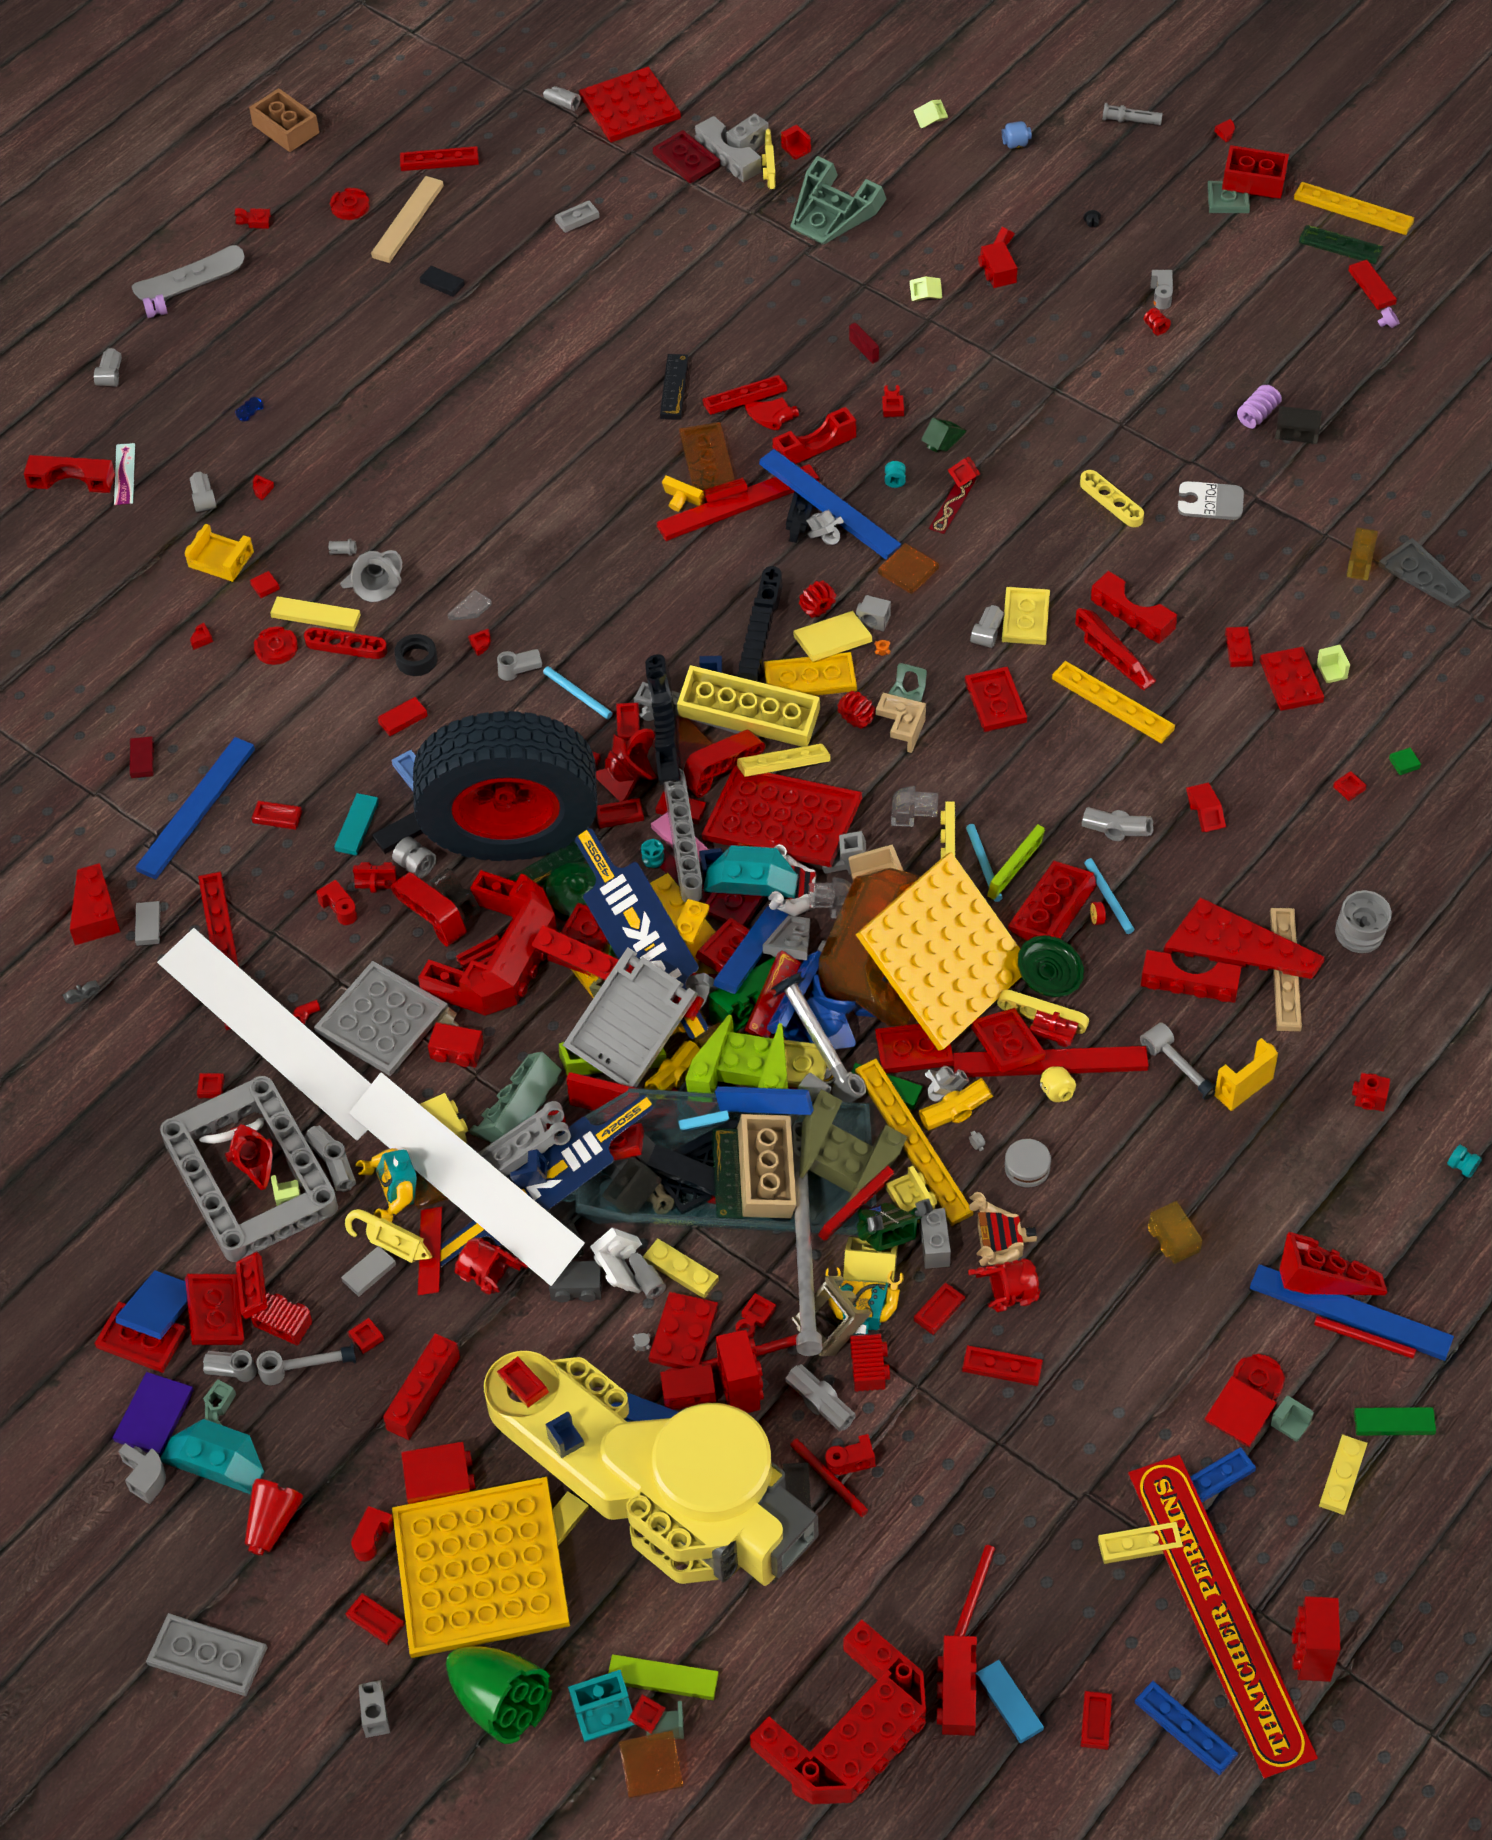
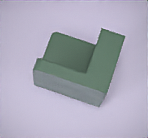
[1271,1395,1314,1442]

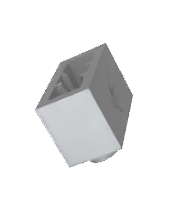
[726,113,768,150]
[919,1208,951,1269]

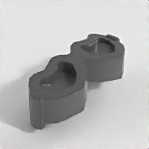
[62,980,100,1004]

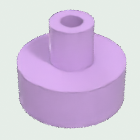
[1378,306,1400,328]

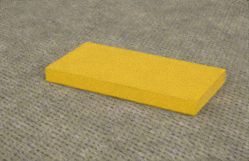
[763,652,857,696]

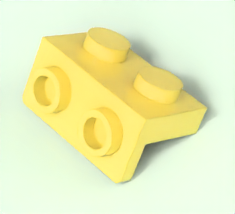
[886,1166,937,1223]

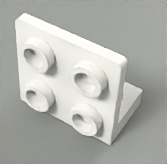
[590,1228,642,1294]

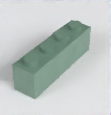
[468,1052,562,1143]

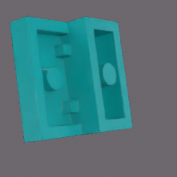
[568,1670,637,1743]

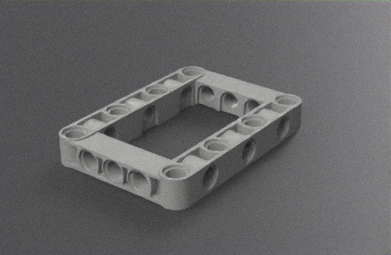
[160,1076,338,1262]

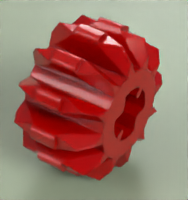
[799,580,836,618]
[837,690,876,729]

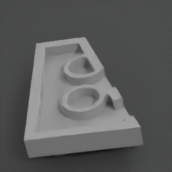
[763,915,810,960]

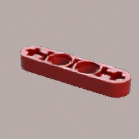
[304,627,387,659]

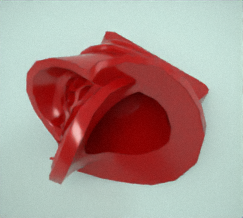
[596,729,656,801]

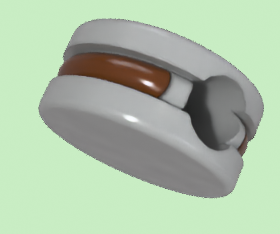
[1005,1139,1051,1187]

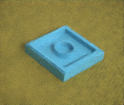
[679,1110,729,1132]

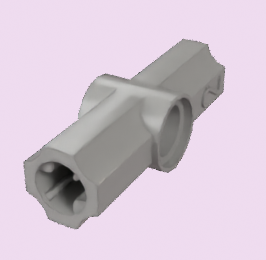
[786,1364,855,1432]

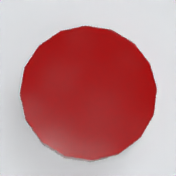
[330,188,370,220]
[254,626,298,665]
[1233,1354,1285,1400]

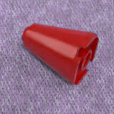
[245,1479,303,1556]

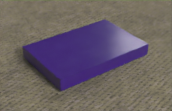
[113,1372,194,1457]

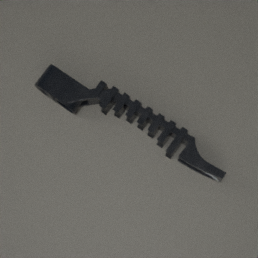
[737,566,783,682]
[645,654,681,785]

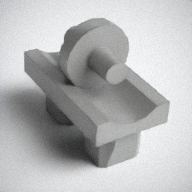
[806,509,844,545]
[925,1066,970,1102]

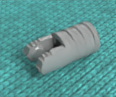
[543,86,581,111]
[629,1252,666,1299]

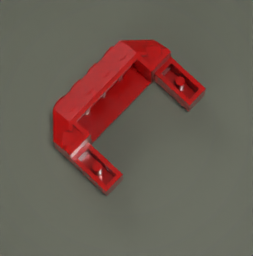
[418,870,558,1016]
[750,1619,926,1804]

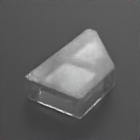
[448,590,492,620]

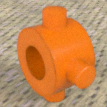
[874,640,891,656]

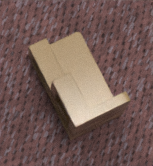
[876,693,926,753]
[848,844,907,900]

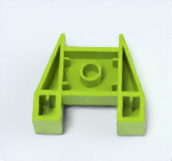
[686,1015,788,1100]

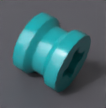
[885,461,906,488]
[641,839,665,868]

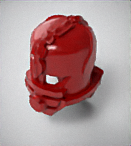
[454,1238,528,1295]
[968,1259,1041,1312]

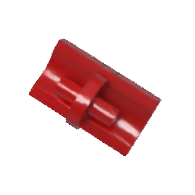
[353,862,397,893]
[1030,1010,1078,1047]

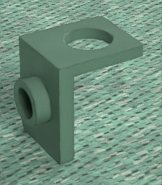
[647,1701,684,1741]

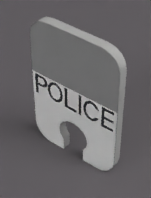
[1178,481,1244,520]

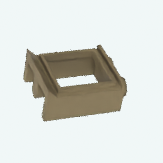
[791,1276,871,1356]

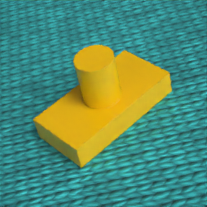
[662,476,706,512]

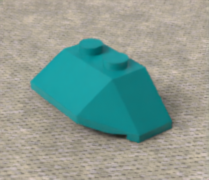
[703,845,798,898]
[160,1419,264,1494]

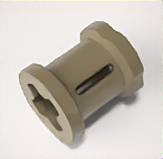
[643,1182,674,1214]

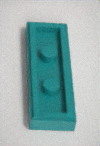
[334,793,379,856]

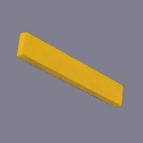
[1294,182,1415,235]
[1052,661,1175,744]

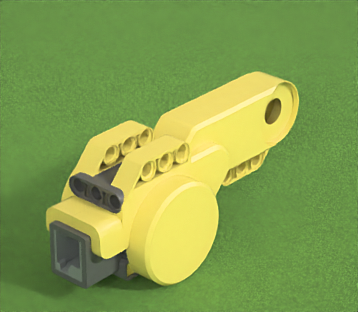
[484,1351,819,1586]

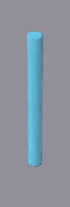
[543,666,613,720]
[966,824,1003,902]
[1084,858,1135,934]

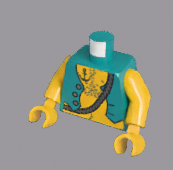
[356,1148,417,1222]
[825,1267,904,1335]

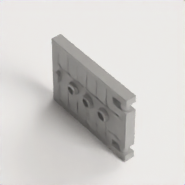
[563,947,698,1088]

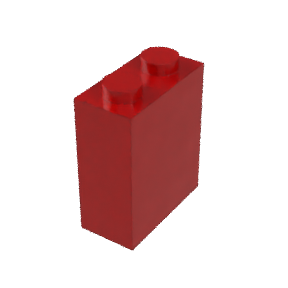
[401,1442,476,1504]

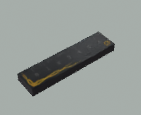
[660,354,688,420]

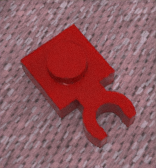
[882,385,904,417]
[735,1293,776,1339]

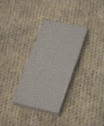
[146,1613,267,1696]

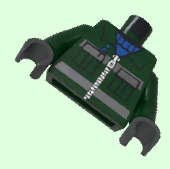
[857,1198,933,1252]

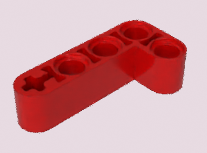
[683,729,765,798]
[390,872,467,947]

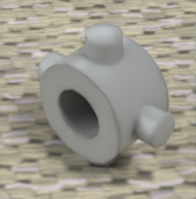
[639,705,654,721]
[969,1131,985,1151]
[633,1333,652,1351]

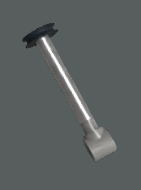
[771,972,866,1106]

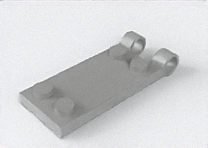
[478,1101,571,1176]

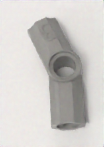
[1082,807,1153,841]
[304,1125,356,1192]

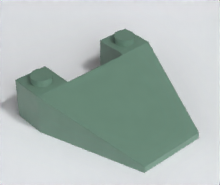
[790,156,887,245]

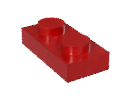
[1225,627,1253,667]

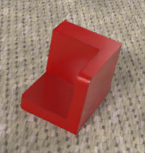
[781,124,811,160]
[948,456,981,488]

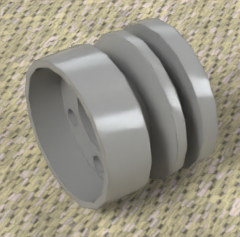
[1335,890,1392,953]

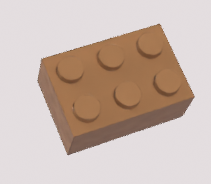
[249,88,319,152]

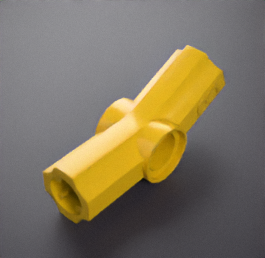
[644,1040,700,1099]
[919,1078,993,1131]

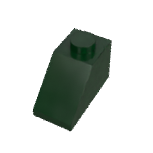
[921,417,967,452]

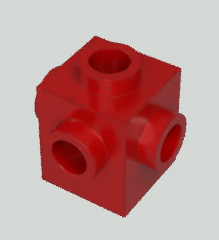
[1352,1073,1390,1112]

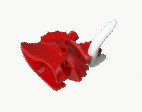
[199,1118,273,1191]

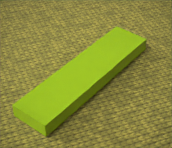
[987,824,1045,900]
[608,1654,719,1701]

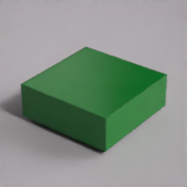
[1389,747,1421,775]

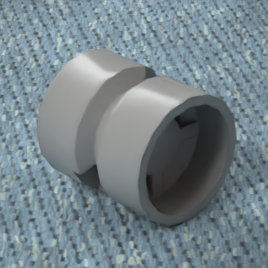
[392,836,436,878]

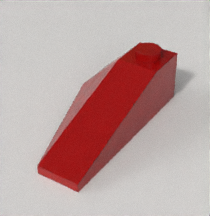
[1279,1232,1387,1295]

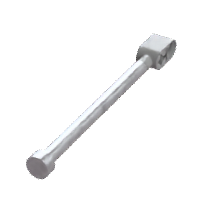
[791,1122,822,1356]

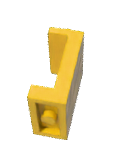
[185,524,254,582]
[675,899,712,973]
[1214,1038,1278,1111]

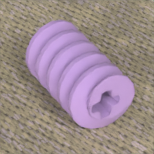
[1237,385,1282,429]

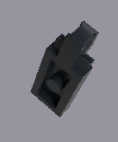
[786,491,813,543]

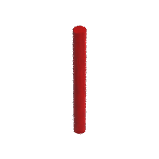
[1314,1316,1416,1359]
[701,1334,798,1370]
[790,1438,868,1517]
[953,1545,995,1636]

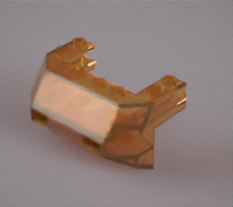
[819,868,921,1026]

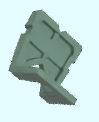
[889,663,927,702]

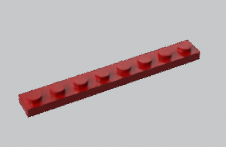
[531,925,704,1021]

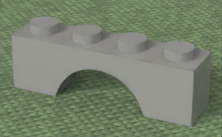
[695,116,762,182]

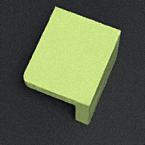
[914,100,948,128]
[910,276,942,302]
[1317,645,1350,683]
[271,1175,301,1206]

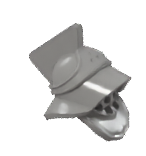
[340,550,402,602]

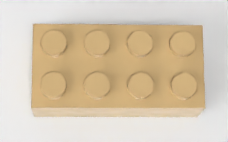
[737,1114,796,1218]

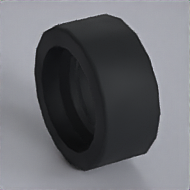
[394,634,437,676]

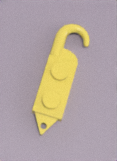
[762,129,776,189]
[345,1209,433,1263]

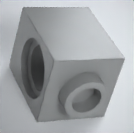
[856,595,891,631]

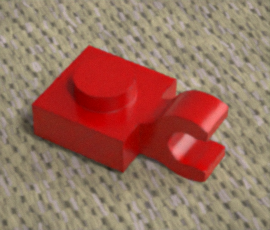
[235,208,271,229]

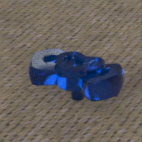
[236,397,264,421]

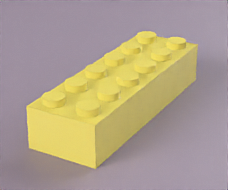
[677,665,820,747]

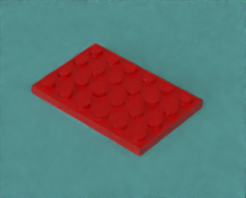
[701,766,862,868]

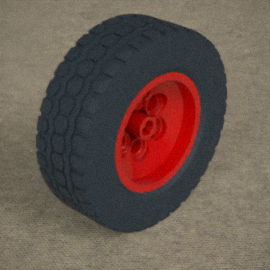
[413,711,597,861]

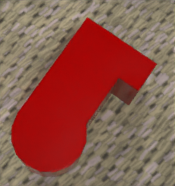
[316,880,357,925]
[825,1434,876,1476]
[351,1506,394,1562]

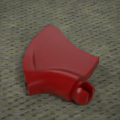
[744,397,799,430]

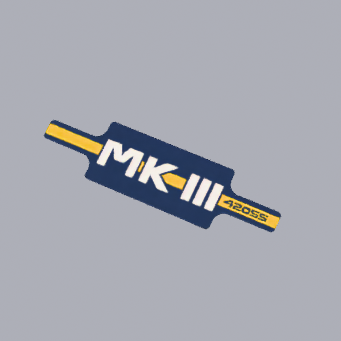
[575,829,708,1039]
[440,1095,653,1267]

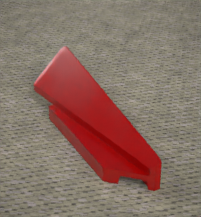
[1075,608,1156,691]

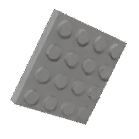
[314,961,448,1076]

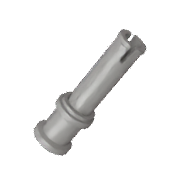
[1102,103,1163,126]

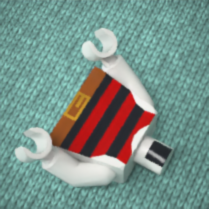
[768,844,829,916]

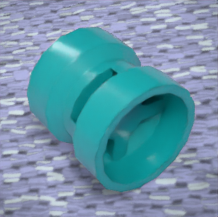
[1447,1144,1482,1178]

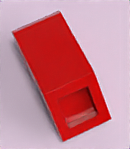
[1186,782,1226,832]

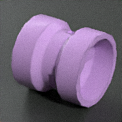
[143,294,168,318]

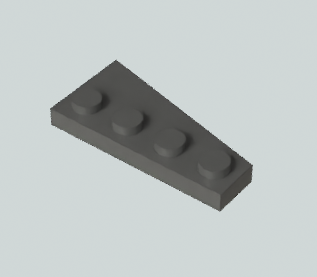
[1379,538,1471,609]

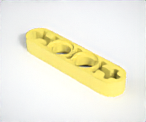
[1080,470,1144,527]
[997,990,1089,1034]

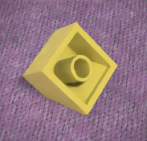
[843,1237,898,1285]

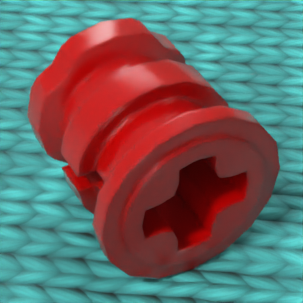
[1143,308,1171,336]

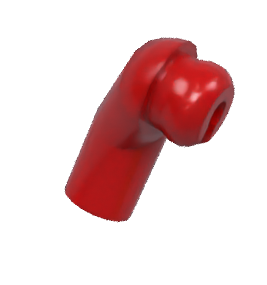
[292,999,321,1024]

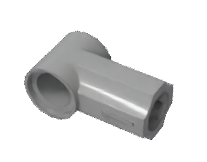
[94,348,122,387]
[190,472,217,513]
[970,605,1004,648]
[497,649,542,681]
[203,1350,257,1382]

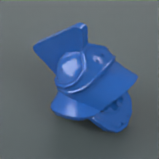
[795,974,857,1050]

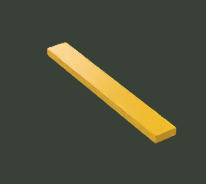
[855,1059,973,1226]

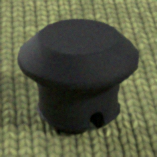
[1083,210,1101,227]

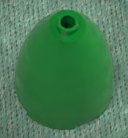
[446,1646,552,1744]

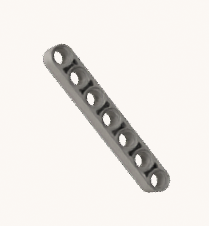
[664,768,702,902]

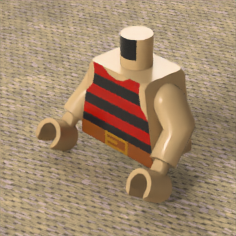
[969,1192,1037,1266]

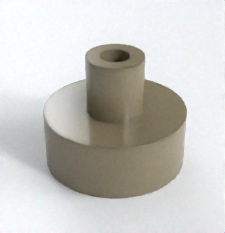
[434,1007,459,1027]

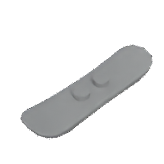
[132,245,245,303]

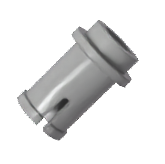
[329,539,357,556]

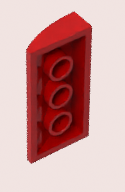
[1008,861,1097,941]

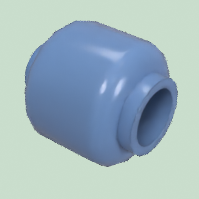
[1002,121,1032,149]

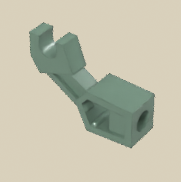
[203,1379,236,1426]

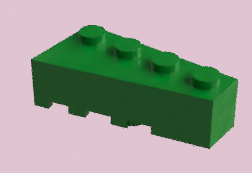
[708,957,798,1033]

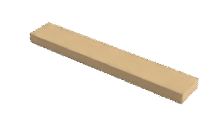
[371,176,444,263]
[1270,908,1302,1031]

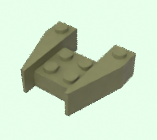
[799,1089,907,1203]

